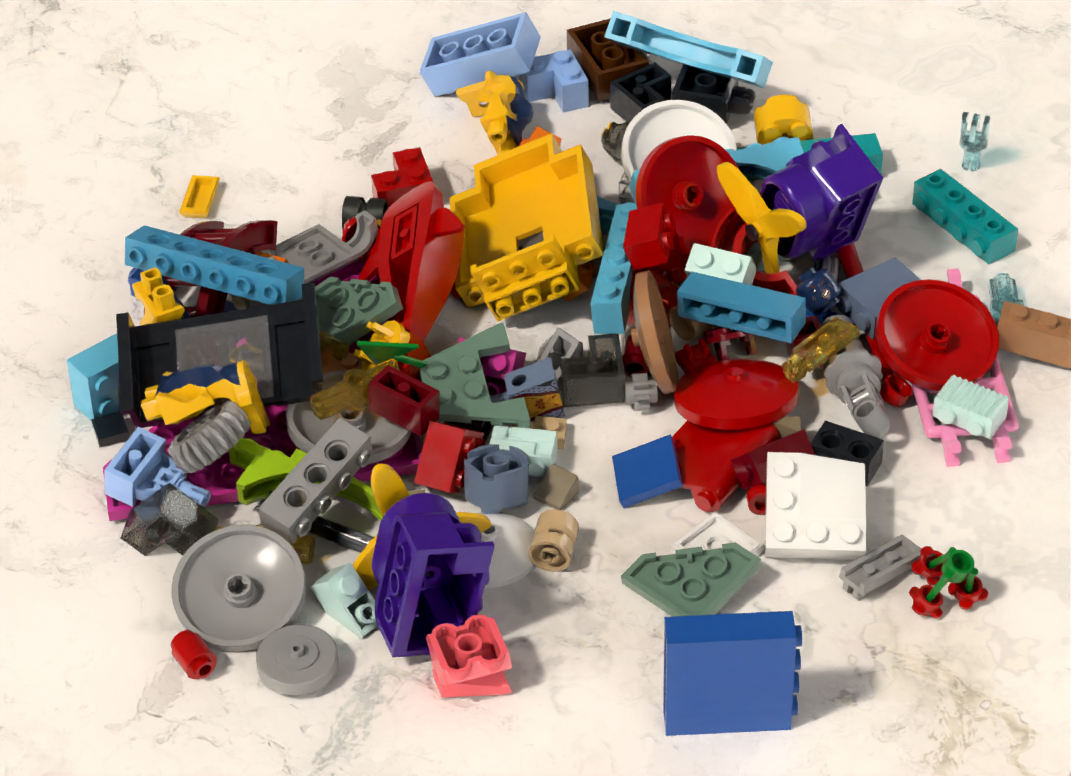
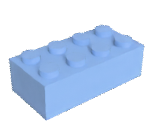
[419,12,541,97]

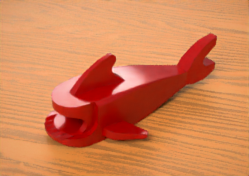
[358,182,465,381]

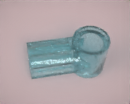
[989,273,1024,323]

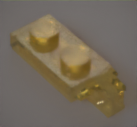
[782,317,860,383]

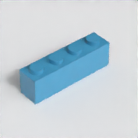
[677,271,806,343]

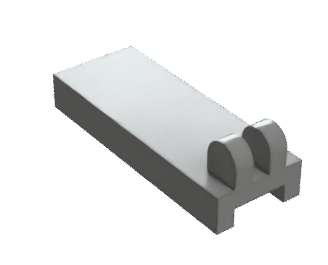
[839,534,921,600]

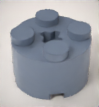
[464,444,529,514]

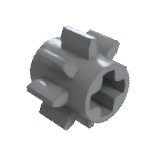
[624,373,657,411]

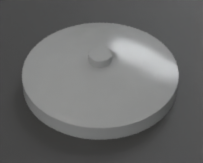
[286,370,412,464]
[171,525,306,652]

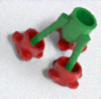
[909,546,988,619]

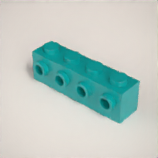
[912,169,1018,264]

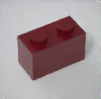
[369,365,440,436]

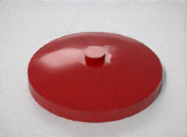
[635,135,739,251]
[875,279,999,391]
[674,359,799,430]

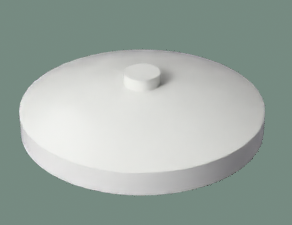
[621,100,737,181]

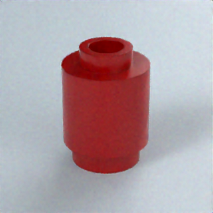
[170,630,217,679]

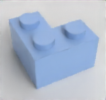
[519,49,589,112]

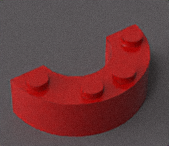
[711,207,798,296]

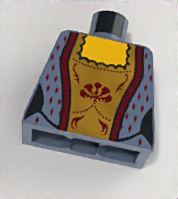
[490,357,566,422]

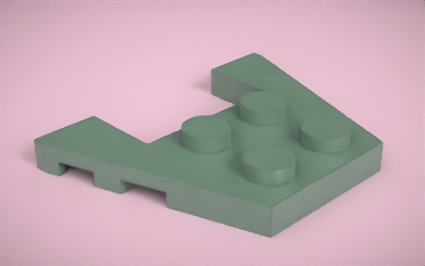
[418,322,530,428]

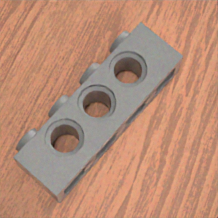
[258,418,373,545]

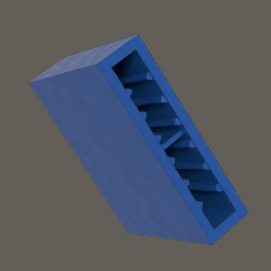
[663,611,802,736]

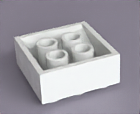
[765,452,866,560]

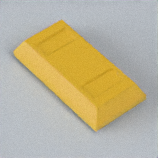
[179,175,220,219]

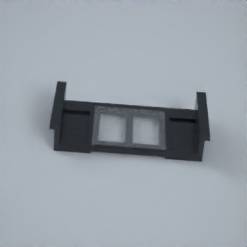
[116,282,324,429]

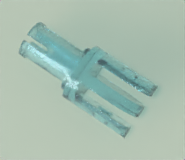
[959,112,990,171]

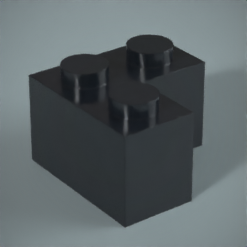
[610,62,671,124]

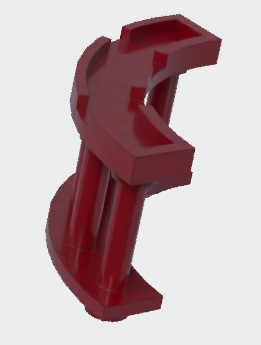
[144,220,278,318]

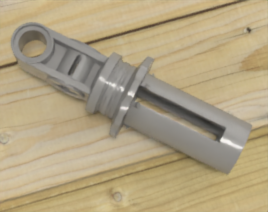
[821,315,891,438]

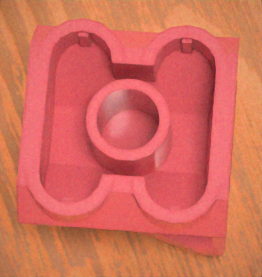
[426,615,512,698]

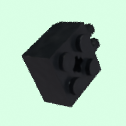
[672,64,756,124]

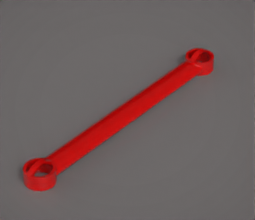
[837,243,913,407]

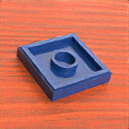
[612,434,683,508]

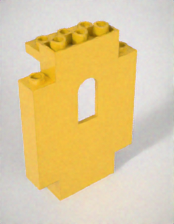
[449,133,604,322]

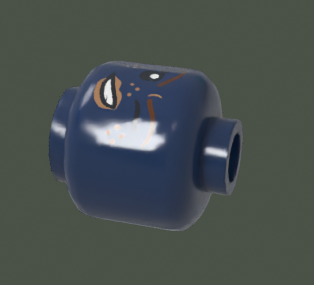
[796,267,841,314]

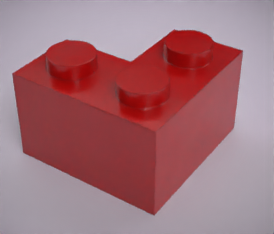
[371,147,433,207]
[623,203,686,273]
[414,421,485,493]

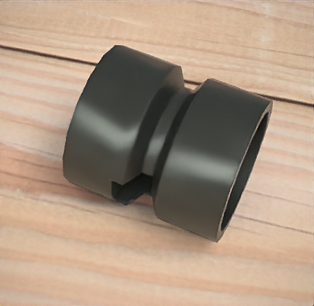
[342,196,389,229]

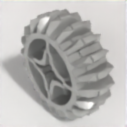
[168,401,251,473]

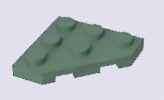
[315,277,403,353]
[621,542,762,616]

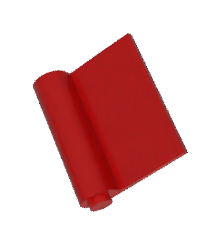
[672,420,780,512]

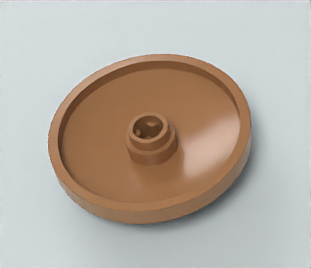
[631,270,679,394]

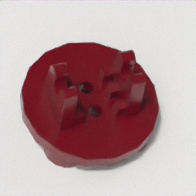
[703,327,758,361]

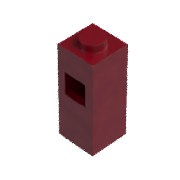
[731,429,815,489]

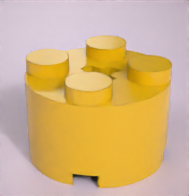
[754,95,813,145]

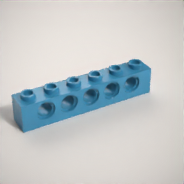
[125,225,304,305]

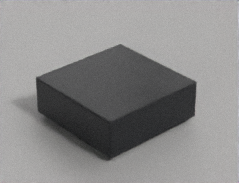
[91,412,130,447]

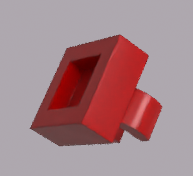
[675,339,716,374]

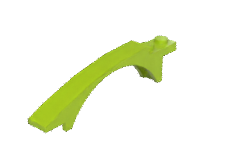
[229,438,383,521]

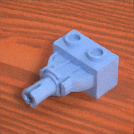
[104,427,211,510]

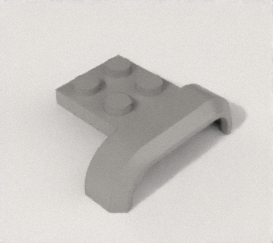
[269,211,378,284]

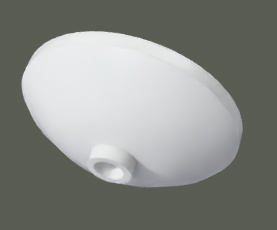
[478,512,535,588]

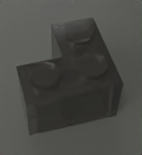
[560,334,625,407]
[120,483,219,556]

